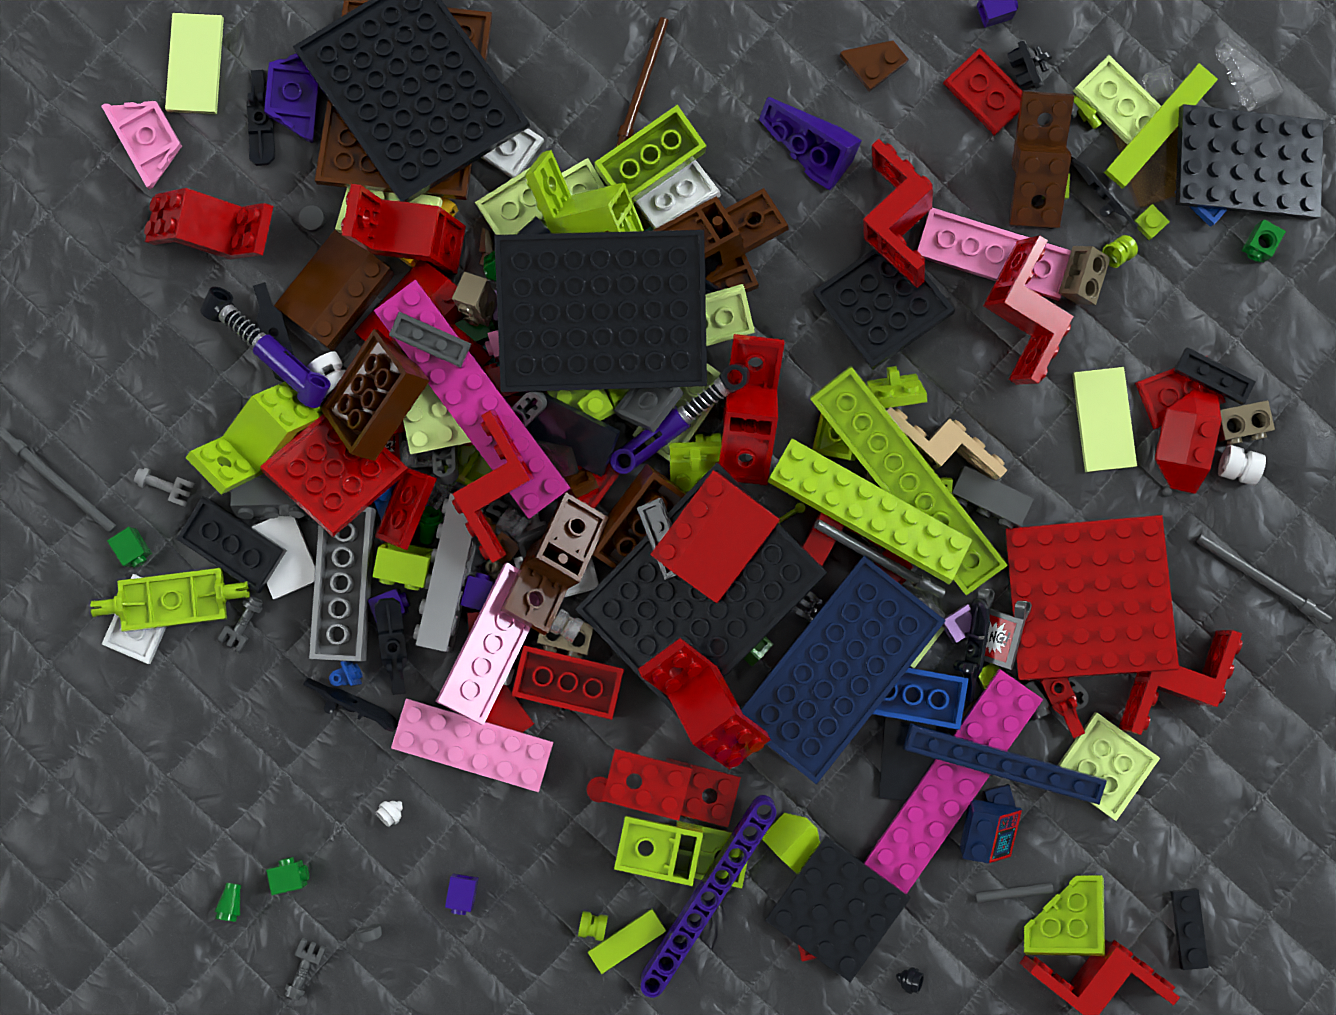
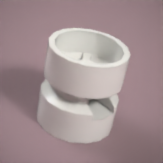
[307,352,346,399]
[1218,445,1266,486]

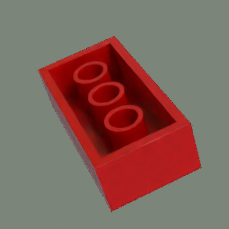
[511,645,625,720]

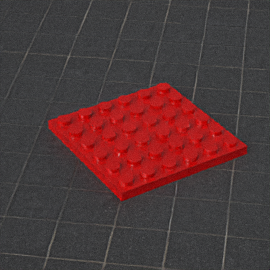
[1006,515,1179,681]

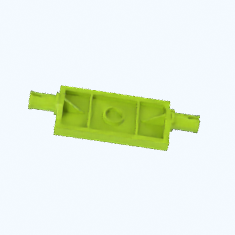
[90,568,250,632]

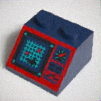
[960,799,1022,863]

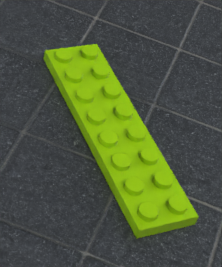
[767,439,972,584]

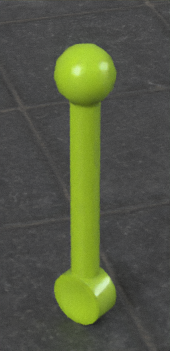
[779,503,805,524]

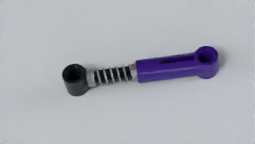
[200,287,331,408]
[611,363,750,474]

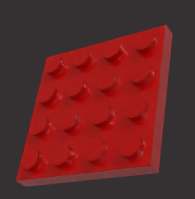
[260,414,408,537]

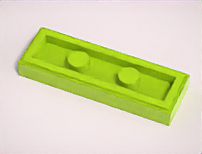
[588,908,666,974]

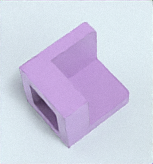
[942,605,972,643]

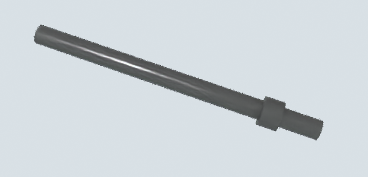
[0,428,117,533]
[814,519,945,598]
[1195,534,1332,625]

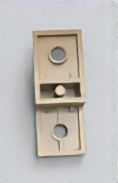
[887,407,1007,480]

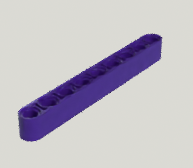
[641,795,776,998]

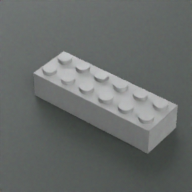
[413,493,485,652]
[309,507,376,661]

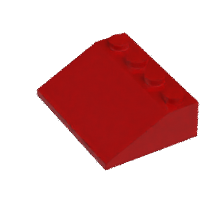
[354,260,463,354]
[650,470,780,603]

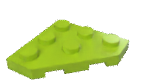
[1024,875,1105,956]

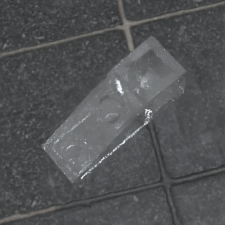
[1215,37,1284,112]

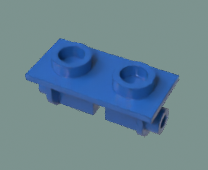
[329,661,363,686]

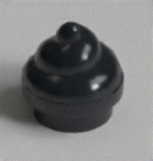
[896,967,924,994]

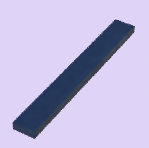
[903,724,1107,805]

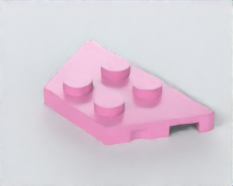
[102,101,182,190]

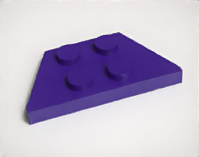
[264,54,319,142]

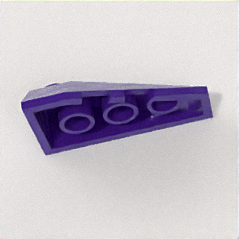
[759,97,862,190]

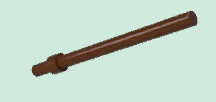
[615,17,669,148]

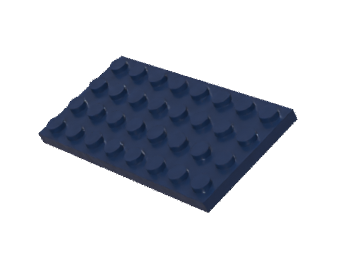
[741,556,946,784]

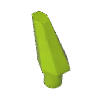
[1073,95,1102,129]

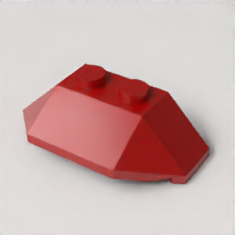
[1154,390,1222,494]

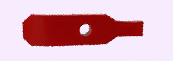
[1040,678,1085,738]

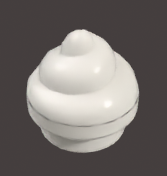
[376,801,403,827]

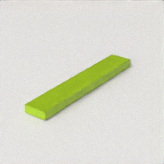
[1104,63,1218,189]

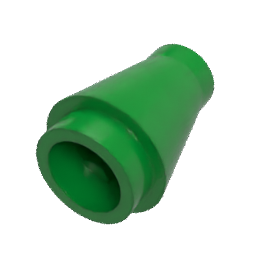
[419,506,443,545]
[214,883,241,922]

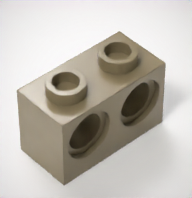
[1058,246,1110,305]
[452,272,497,327]
[1217,400,1275,446]
[537,616,594,658]

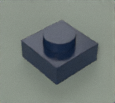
[983,784,1016,807]

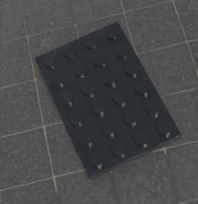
[1175,104,1324,219]

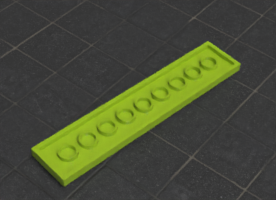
[810,366,1008,596]

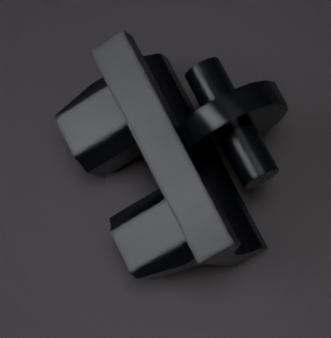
[1007,40,1052,89]

